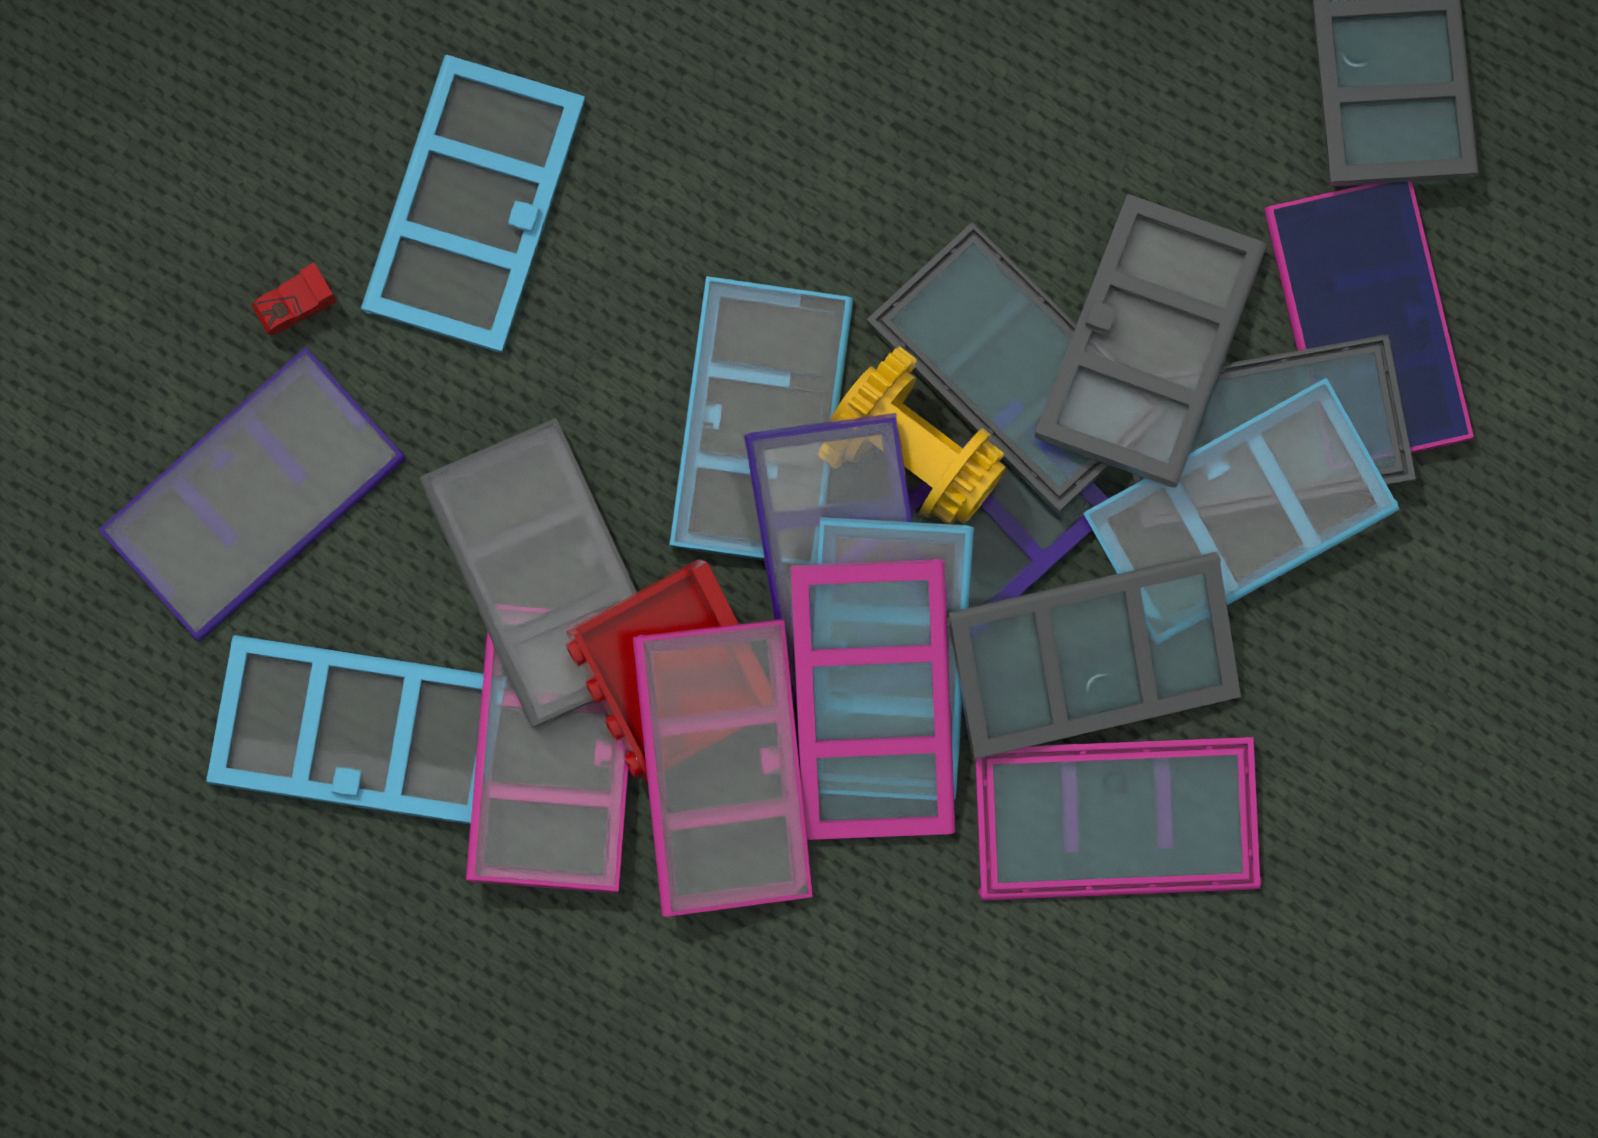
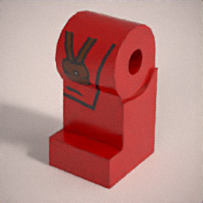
[251,263,337,335]

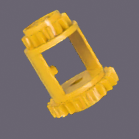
[818,346,1007,525]

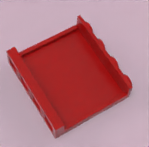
[565,559,773,782]

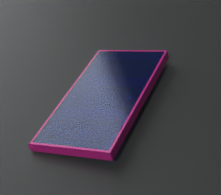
[1264,182,1474,472]

